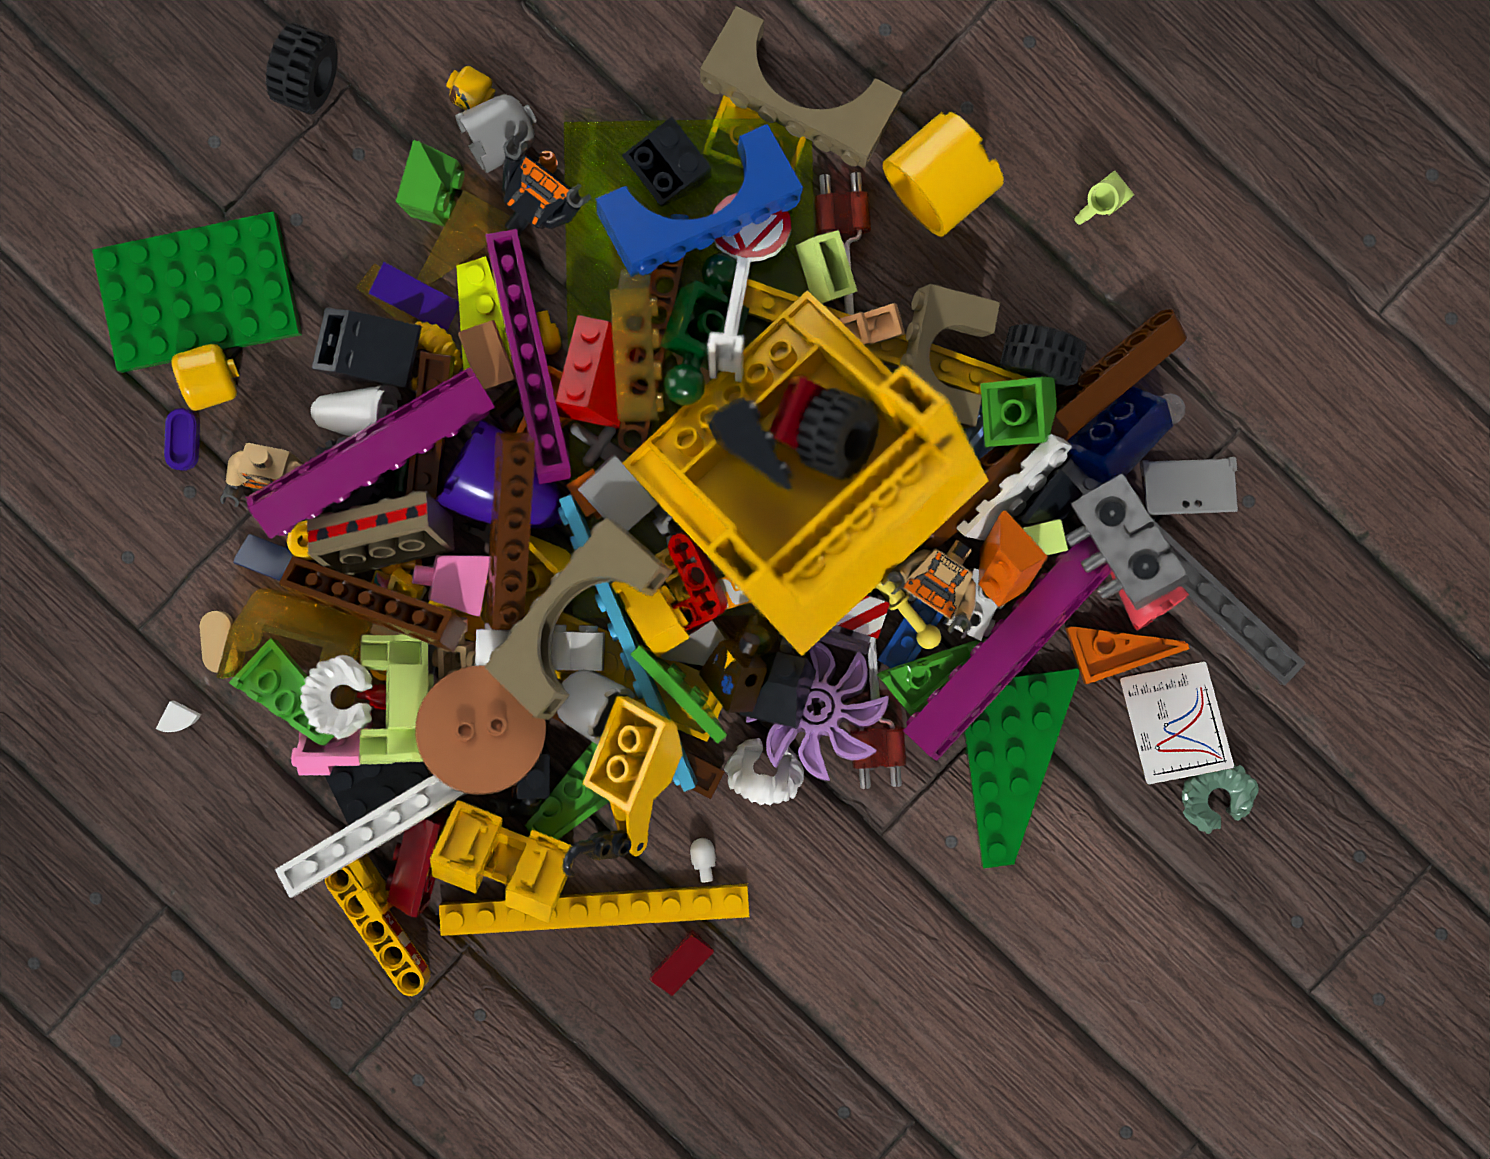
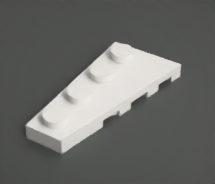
[956,434,1072,541]

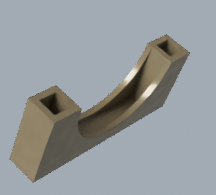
[700,6,903,169]
[484,517,672,720]

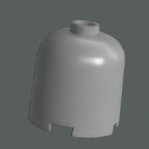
[455,94,536,173]
[557,670,635,745]

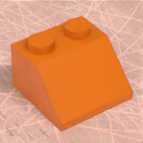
[978,510,1048,607]

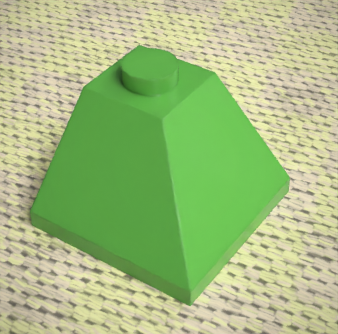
[980,377,1057,447]

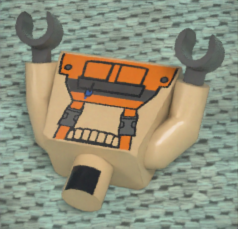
[220,443,313,519]
[881,540,976,638]

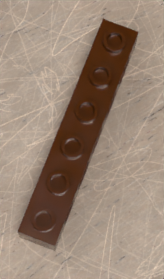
[486,432,536,630]
[279,556,467,653]

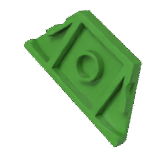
[630,645,727,744]

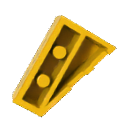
[611,582,690,658]

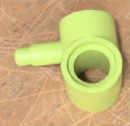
[1074,170,1134,225]

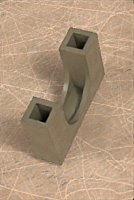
[899,284,1000,428]

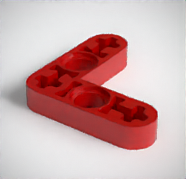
[668,531,727,630]

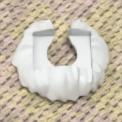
[300,655,372,739]
[724,738,804,806]

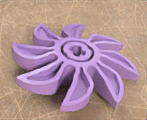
[746,642,889,781]

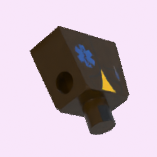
[699,633,767,713]

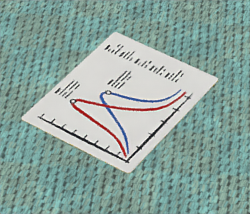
[1120,662,1234,784]

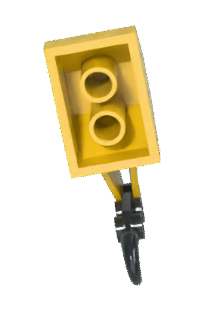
[562,696,683,877]

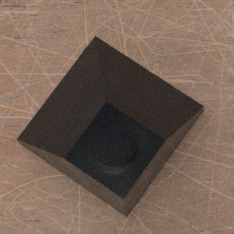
[1013,469,1083,525]
[739,652,816,729]

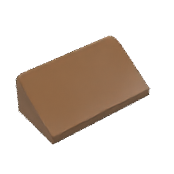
[458,320,516,391]

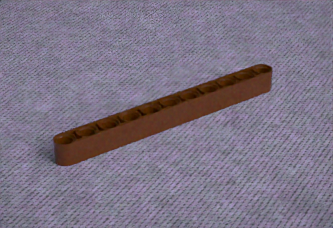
[923,309,1187,549]

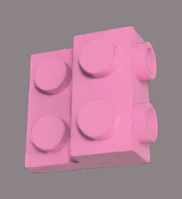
[291,713,373,775]

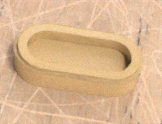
[200,611,237,673]

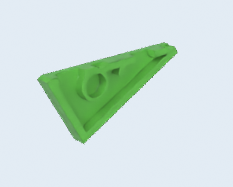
[877,637,987,716]

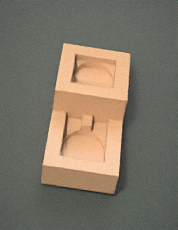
[839,303,905,346]

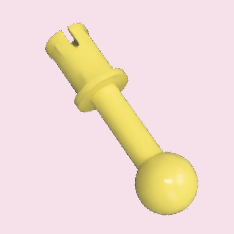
[876,581,941,649]

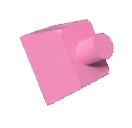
[412,555,489,617]

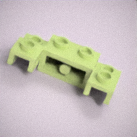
[359,634,434,764]

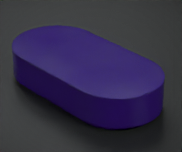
[164,408,200,471]

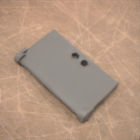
[1140,457,1238,515]

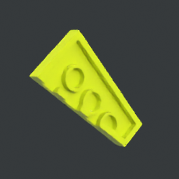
[456,256,514,371]

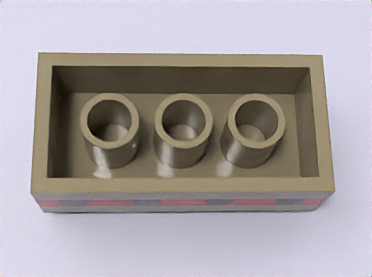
[307,491,455,575]

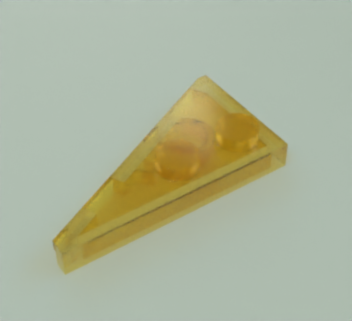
[417,190,511,286]

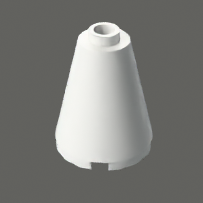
[311,385,402,437]

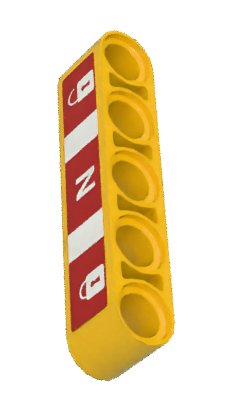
[325,865,430,996]

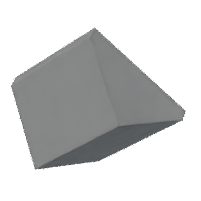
[578,455,658,531]

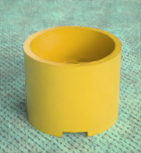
[882,112,1004,237]

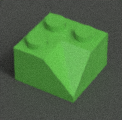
[396,140,464,227]

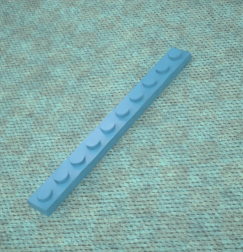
[558,495,698,792]

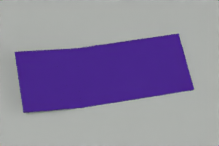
[369,262,459,333]

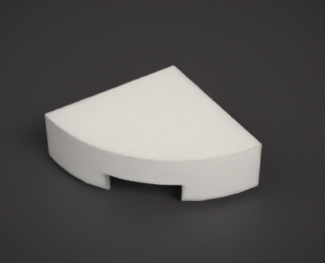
[156,700,201,732]

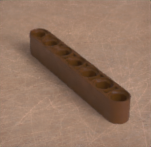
[618,254,686,454]

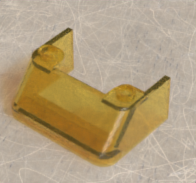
[217,588,372,710]

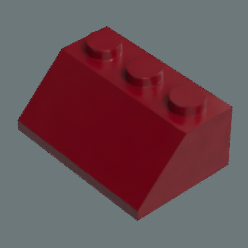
[385,811,451,918]

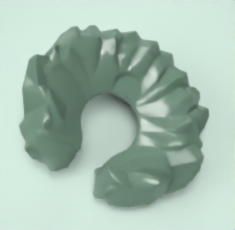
[1181,764,1259,834]

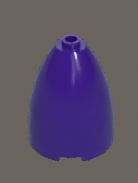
[436,419,564,529]

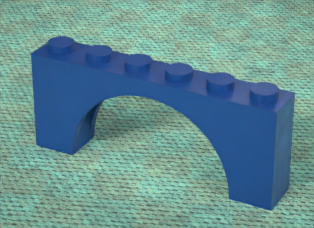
[596,124,803,277]

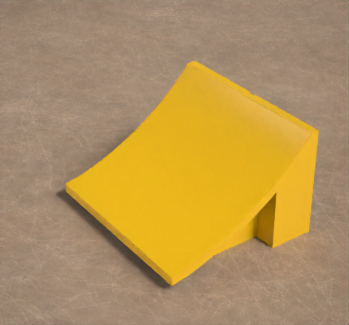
[622,291,989,656]

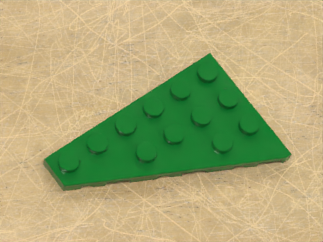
[964,668,1080,869]

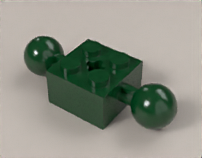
[660,252,749,405]

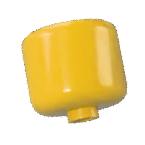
[171,344,239,411]

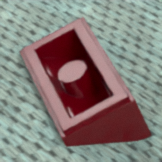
[649,929,715,996]

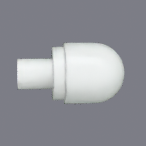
[690,838,716,883]

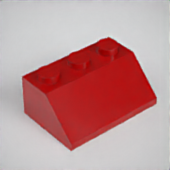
[556,315,638,429]

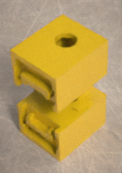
[430,800,573,923]

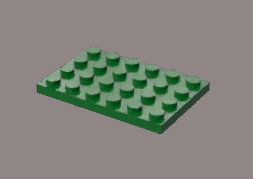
[92,211,302,373]

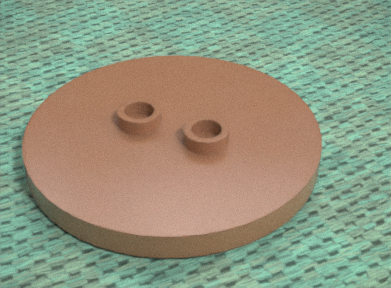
[415,666,546,794]

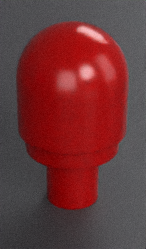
[357,684,386,710]

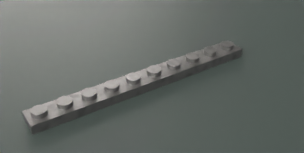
[1060,450,1306,686]

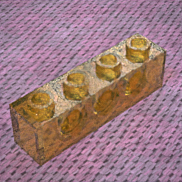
[610,287,664,422]

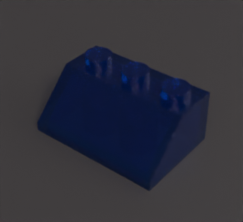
[1067,386,1173,484]

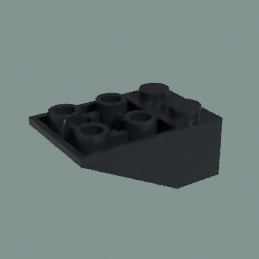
[311,308,422,388]
[703,397,793,490]

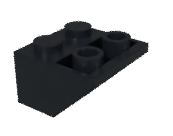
[622,117,712,207]

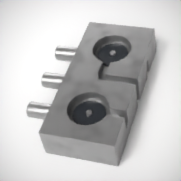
[1065,474,1189,611]

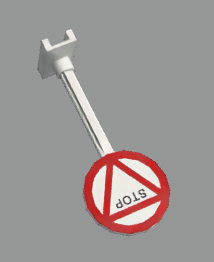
[708,193,791,382]

